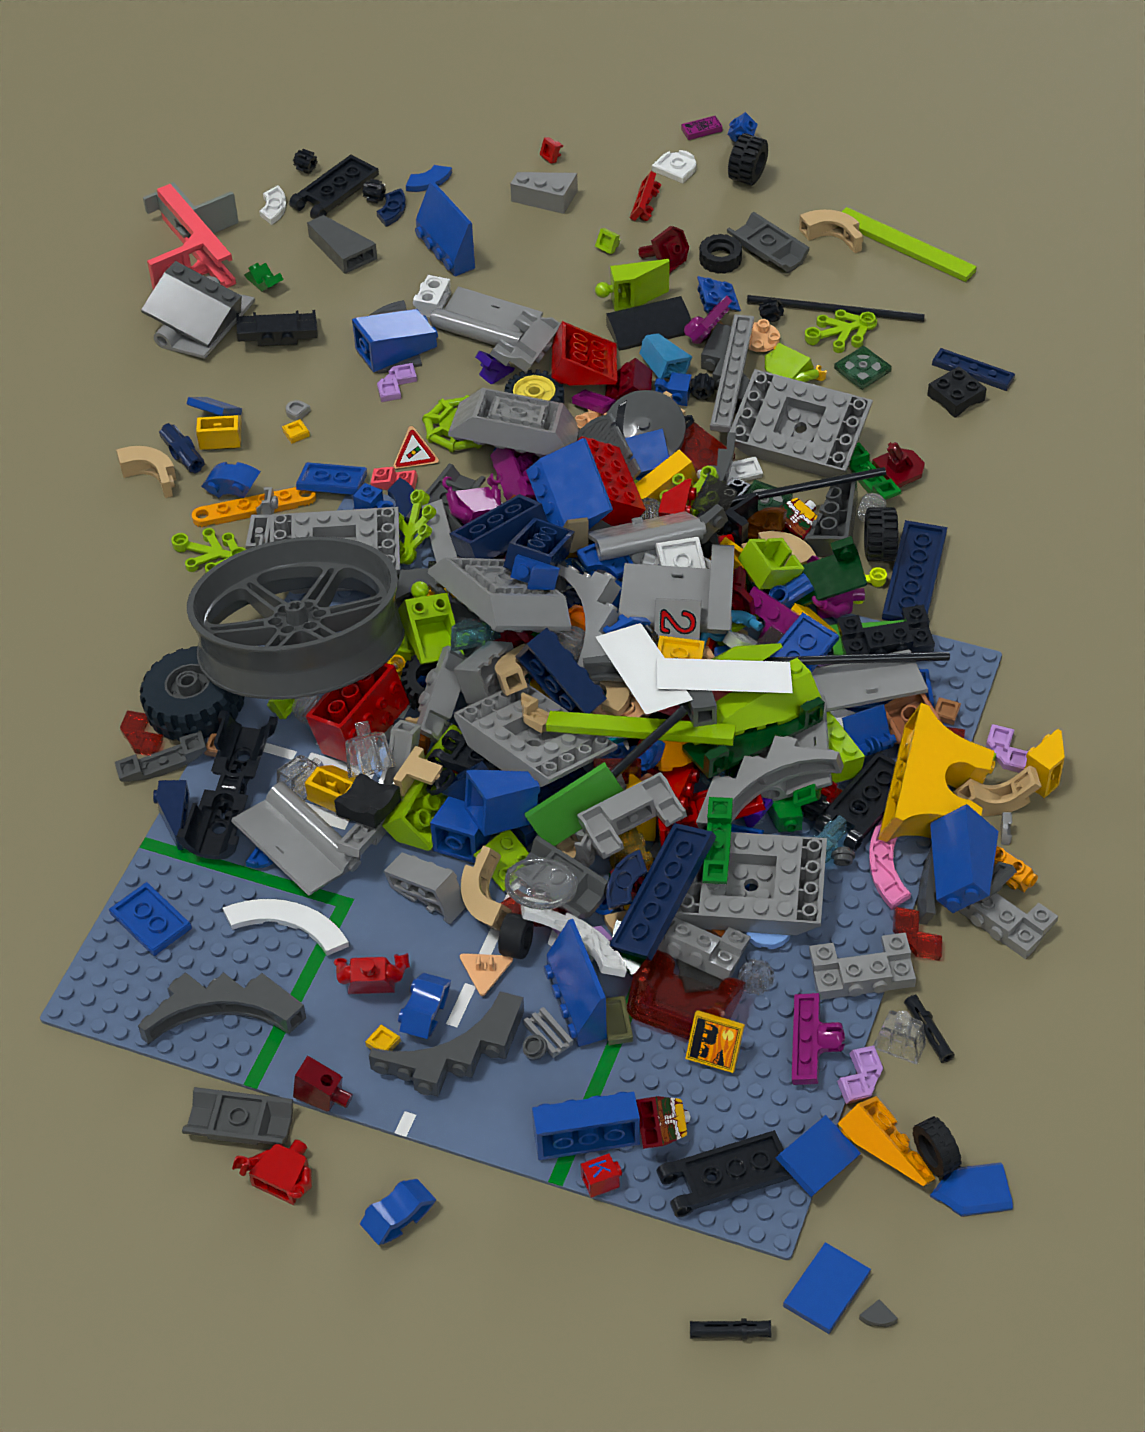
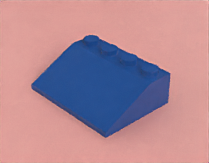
[415,181,475,276]
[526,438,613,530]
[544,919,607,1047]

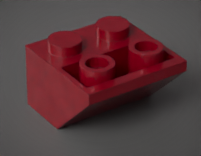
[605,358,653,401]

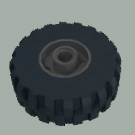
[140,646,245,742]

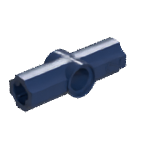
[159,423,205,473]

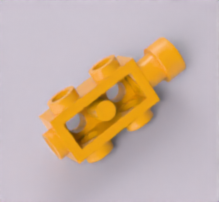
[994,846,1038,893]

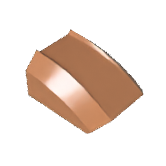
[884,693,944,744]

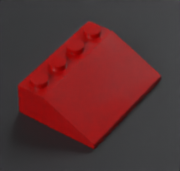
[551,321,617,386]

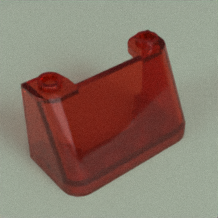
[627,950,746,1040]

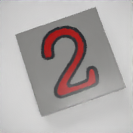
[654,598,702,644]

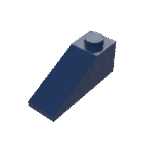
[153,780,190,850]

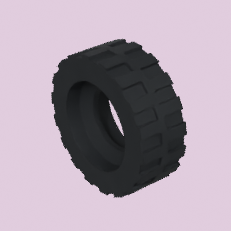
[699,234,742,274]
[912,1116,962,1177]

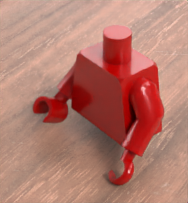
[334,953,410,994]
[232,1140,312,1205]

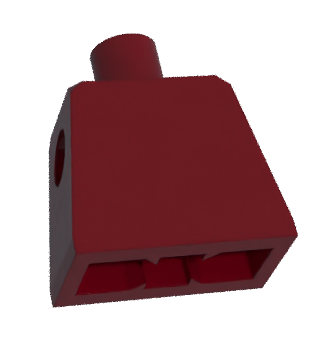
[293,1055,353,1112]

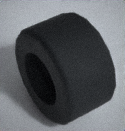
[498,913,534,959]

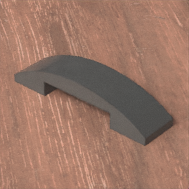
[115,730,207,782]

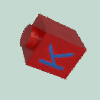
[580,1153,622,1198]

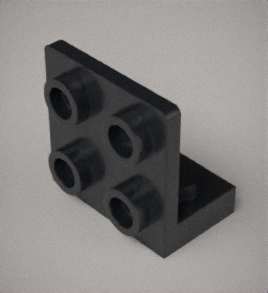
[724,493,759,547]

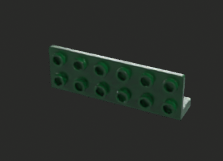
[746,536,867,622]
[682,697,825,779]

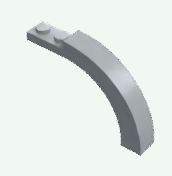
[707,544,735,631]
[337,720,421,858]

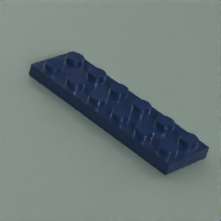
[882,520,948,621]
[609,823,716,961]

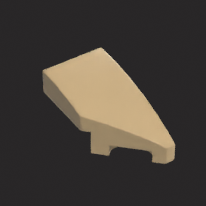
[520,693,549,733]

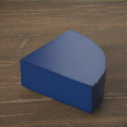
[246,847,274,868]

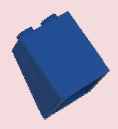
[465,770,540,836]

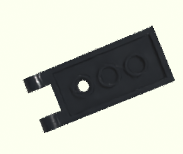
[289,154,379,219]
[427,730,502,773]
[814,752,896,852]
[656,1130,793,1217]

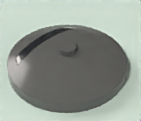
[606,390,686,457]

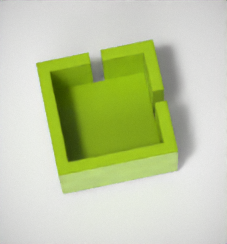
[738,538,804,590]

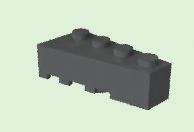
[805,481,858,556]

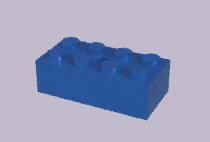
[532,1092,640,1160]

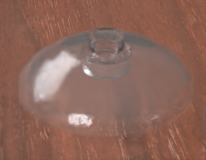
[505,857,578,910]

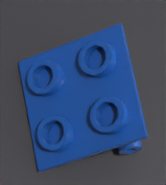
[697,276,741,313]
[842,704,897,756]

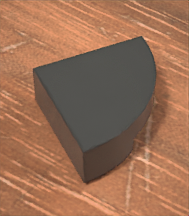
[859,1299,898,1327]

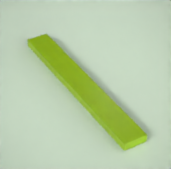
[842,207,977,282]
[546,711,736,746]

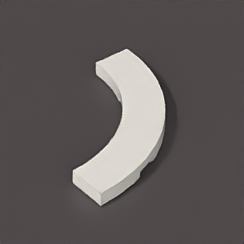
[521,898,627,977]
[223,899,349,956]

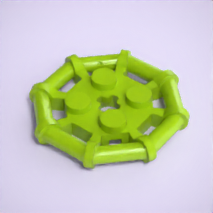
[422,395,482,453]

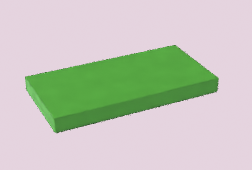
[524,762,624,846]

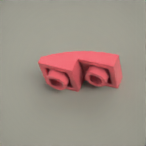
[370,467,418,490]

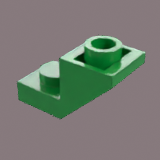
[244,262,284,292]

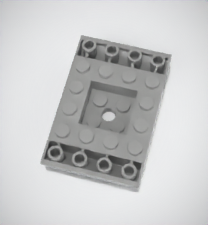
[730,369,873,477]
[448,388,580,457]
[270,507,400,594]
[428,558,572,633]
[454,683,618,787]
[675,832,827,936]

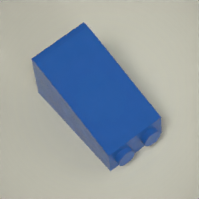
[352,309,438,373]
[430,796,492,863]
[930,804,999,913]

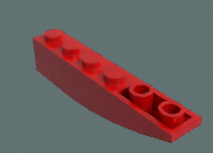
[657,762,700,847]

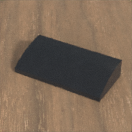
[606,296,691,351]

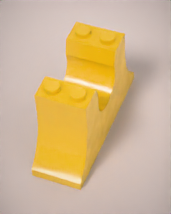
[878,703,995,842]

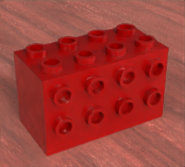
[577,436,646,526]
[305,663,410,766]

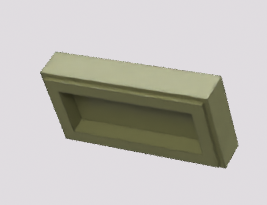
[606,996,633,1045]

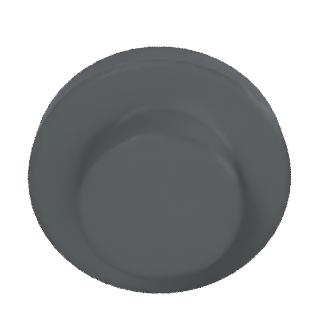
[831,847,855,866]
[523,1035,547,1060]

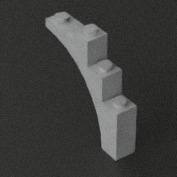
[557,564,621,687]
[696,736,844,830]

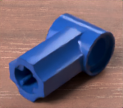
[769,573,815,609]

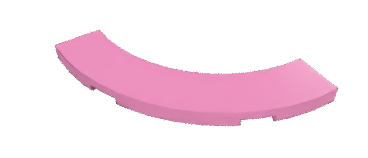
[869,818,911,910]

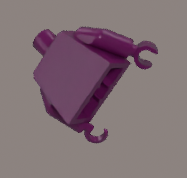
[442,473,503,525]
[807,555,865,619]

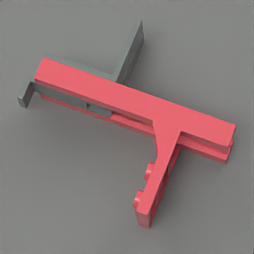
[143,182,239,290]

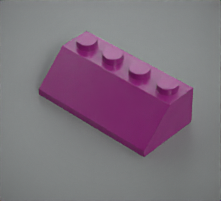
[490,448,538,501]

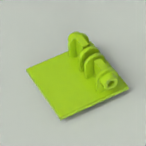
[473,830,529,891]

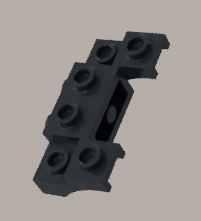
[236,310,318,346]
[837,605,935,655]

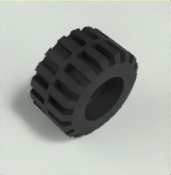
[728,133,768,186]
[864,507,898,561]
[401,655,438,710]

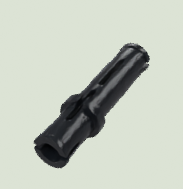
[904,994,955,1063]
[690,1318,772,1340]

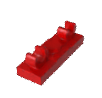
[630,171,661,221]

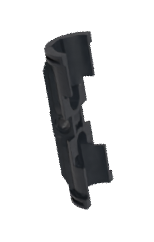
[176,710,278,859]

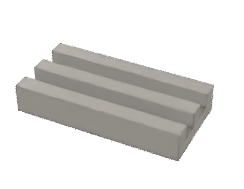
[524,1007,573,1058]

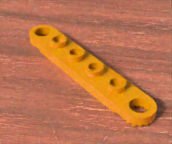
[192,487,317,527]

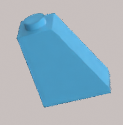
[639,334,692,379]

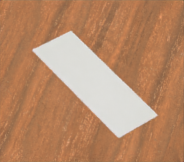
[596,623,693,715]
[656,658,793,693]

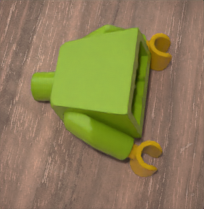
[764,343,827,382]

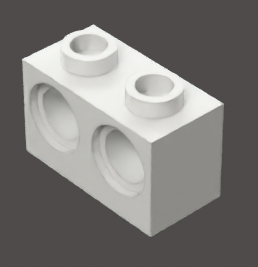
[413,275,451,318]

